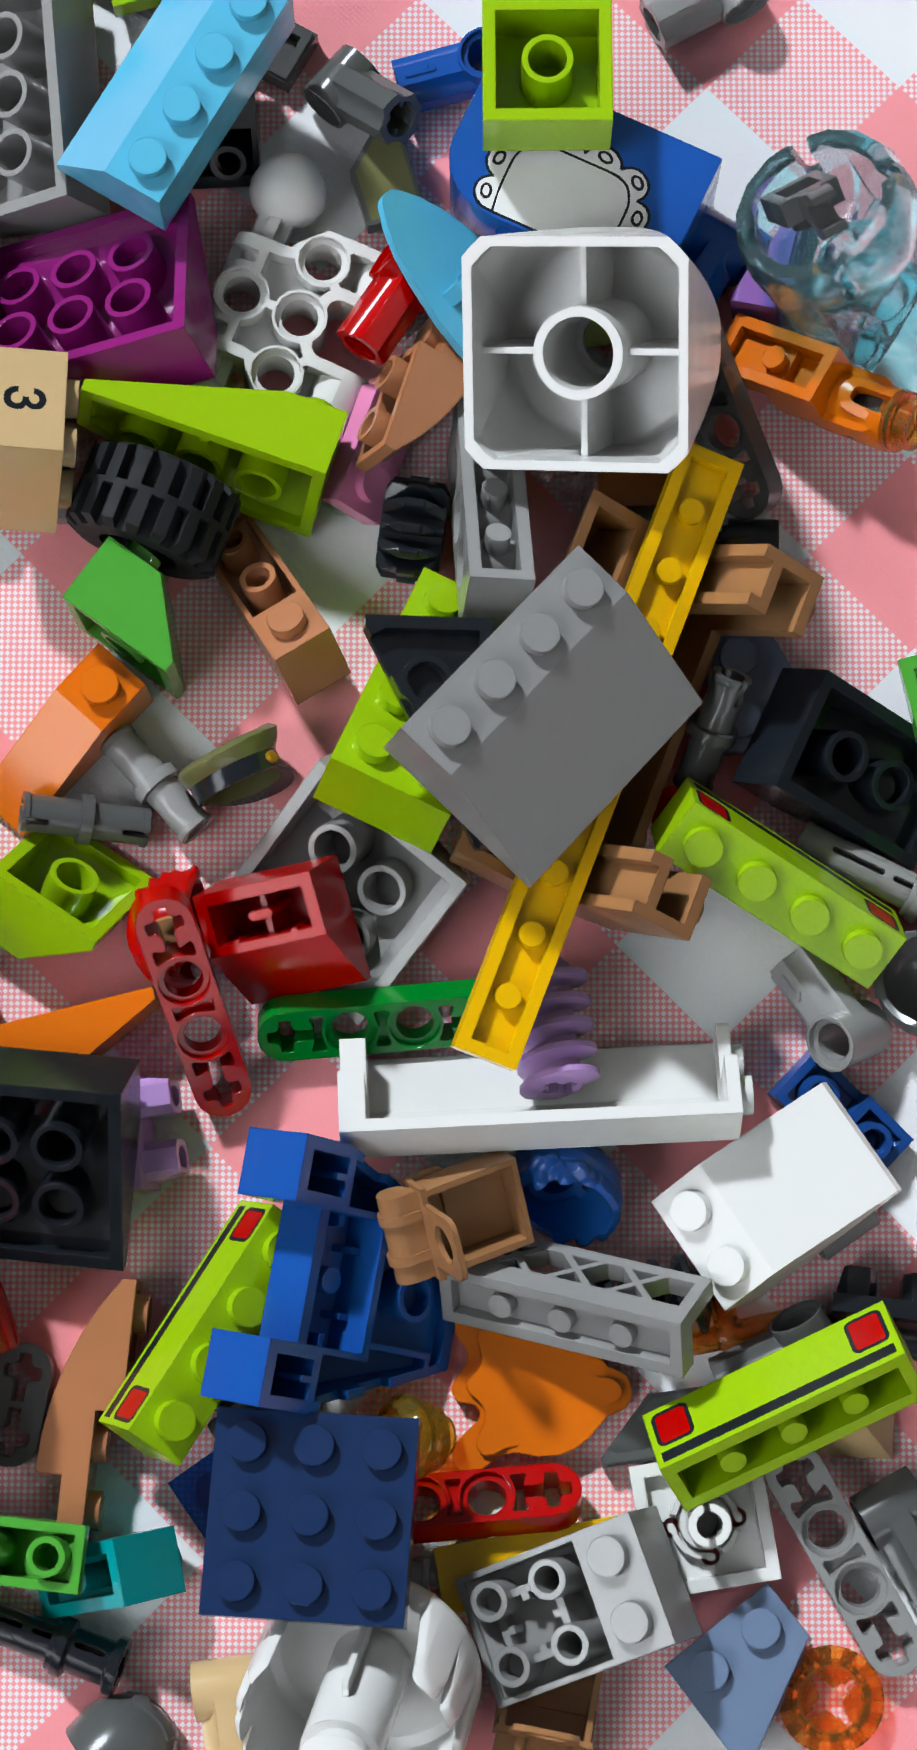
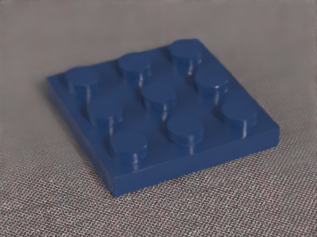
[199,1407,422,1630]

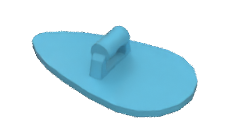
[378,189,479,359]

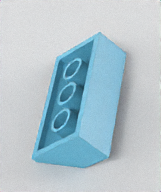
[56,0,295,231]

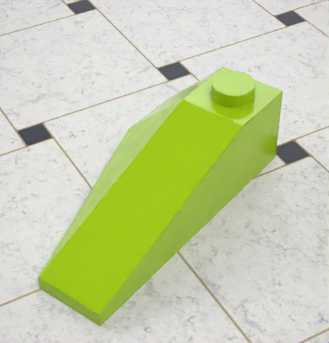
[77,379,349,538]

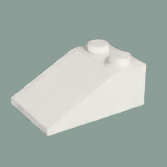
[651,1082,902,1311]

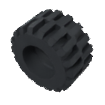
[65,441,241,580]

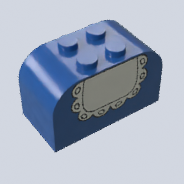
[449,80,722,254]

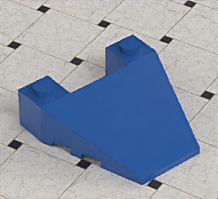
[200,1127,455,1414]

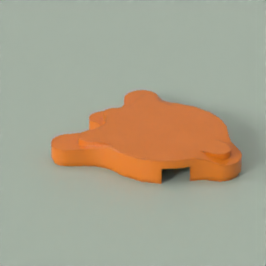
[452,1323,632,1471]

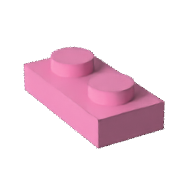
[322,384,408,525]

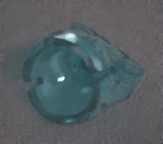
[736,129,917,372]

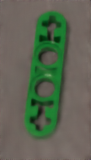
[257,979,476,1061]

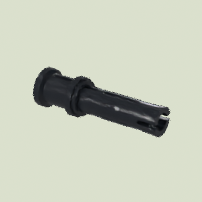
[0,1602,132,1697]

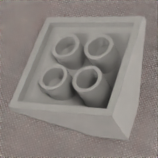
[234,753,471,1025]

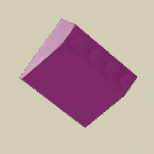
[0,193,217,420]

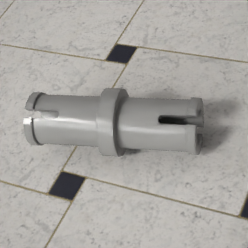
[100,724,213,844]

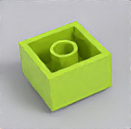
[482,0,613,151]

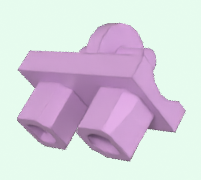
[134,1074,190,1193]

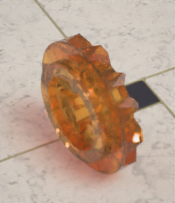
[779,1644,884,1750]

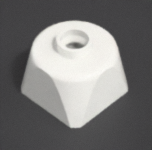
[461,227,721,473]

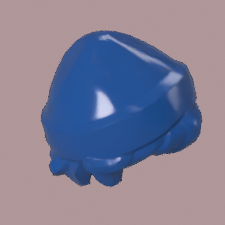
[513,1146,623,1247]

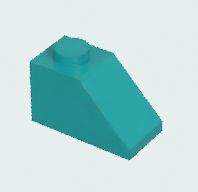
[38,1525,186,1619]

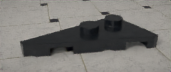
[363,614,493,851]

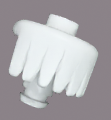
[235,1581,482,1750]

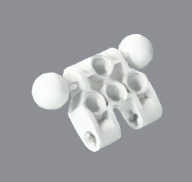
[192,152,381,441]

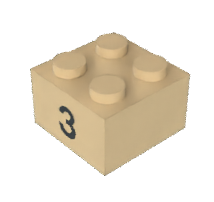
[0,346,80,534]

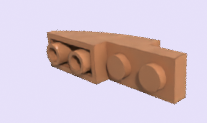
[355,318,464,473]
[35,1279,152,1542]

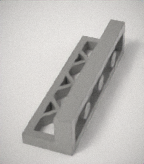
[439,1238,713,1379]

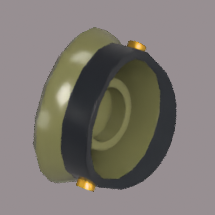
[177,723,295,807]

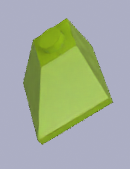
[0,832,152,959]

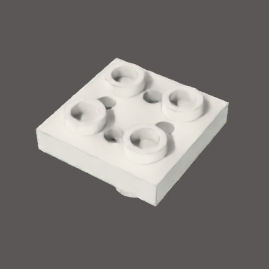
[628,1462,782,1594]

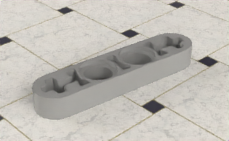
[764,1451,917,1677]

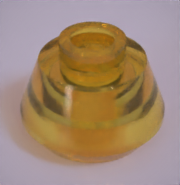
[376,1393,456,1480]

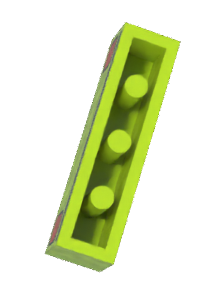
[650,777,907,989]
[98,1200,282,1467]
[642,1300,917,1512]

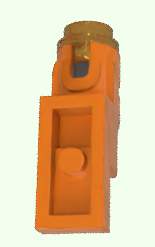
[725,312,917,453]

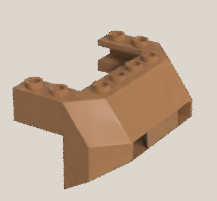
[449,489,824,941]

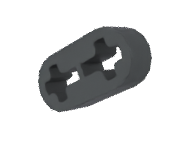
[0,1343,56,1467]

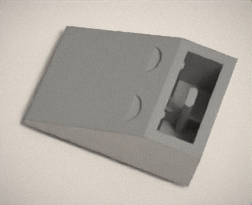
[455,1506,703,1709]

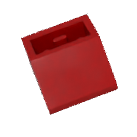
[192,854,371,1005]

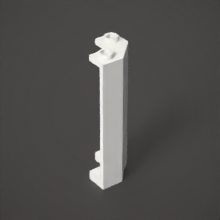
[337,1023,754,1158]

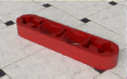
[132,885,252,1117]
[413,1463,583,1544]

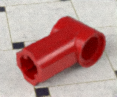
[336,245,426,366]

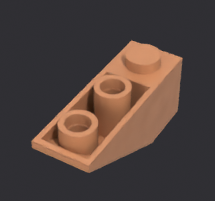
[214,514,351,705]

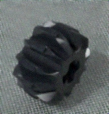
[376,475,450,585]

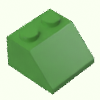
[62,536,185,699]

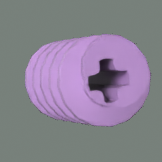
[517,957,600,1100]

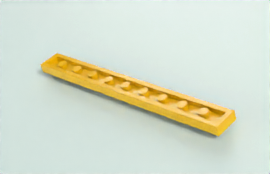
[450,443,744,1071]

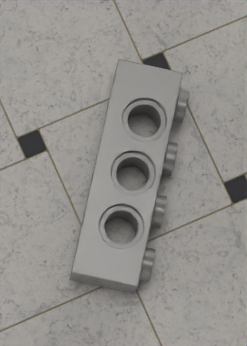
[447,399,535,632]

